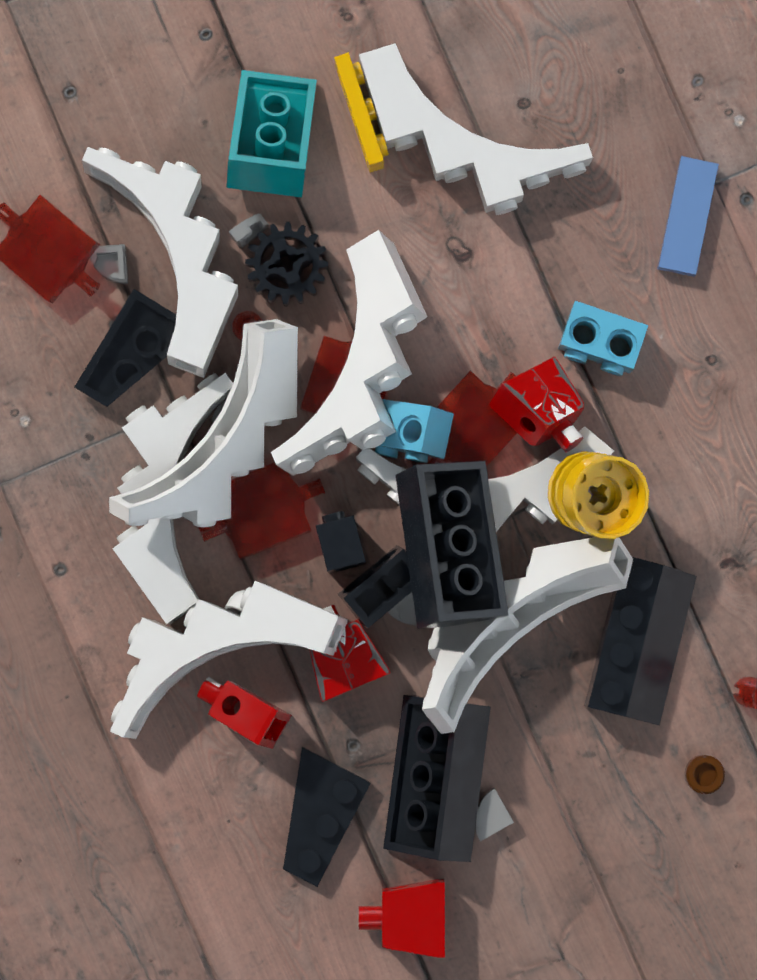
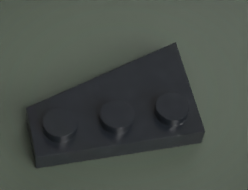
[74,289,176,407]
[283,747,371,887]

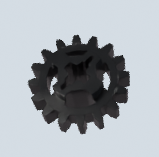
[245,221,329,307]

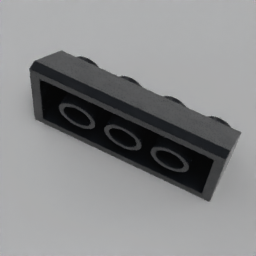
[395,461,509,629]
[584,557,697,726]
[383,695,491,862]

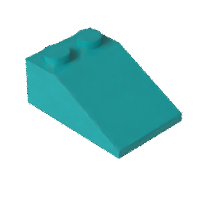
[226,70,317,198]

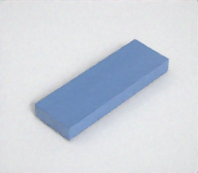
[657,156,719,277]

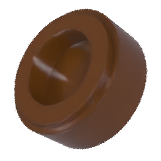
[685,755,725,794]

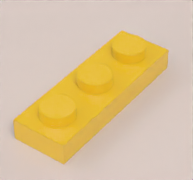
[334,52,389,173]

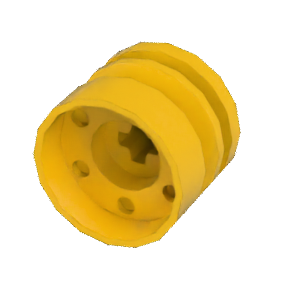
[547,451,649,539]

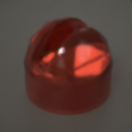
[232,311,263,341]
[733,677,757,709]

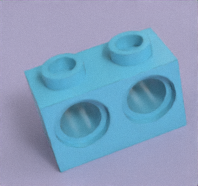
[558,301,648,376]
[375,399,454,463]

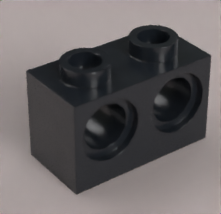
[315,511,366,574]
[338,545,412,628]

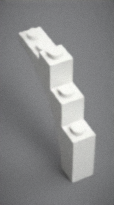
[359,43,593,215]
[82,147,238,378]
[271,230,427,476]
[109,319,298,527]
[112,373,233,625]
[356,426,614,532]
[422,537,633,734]
[110,581,348,739]

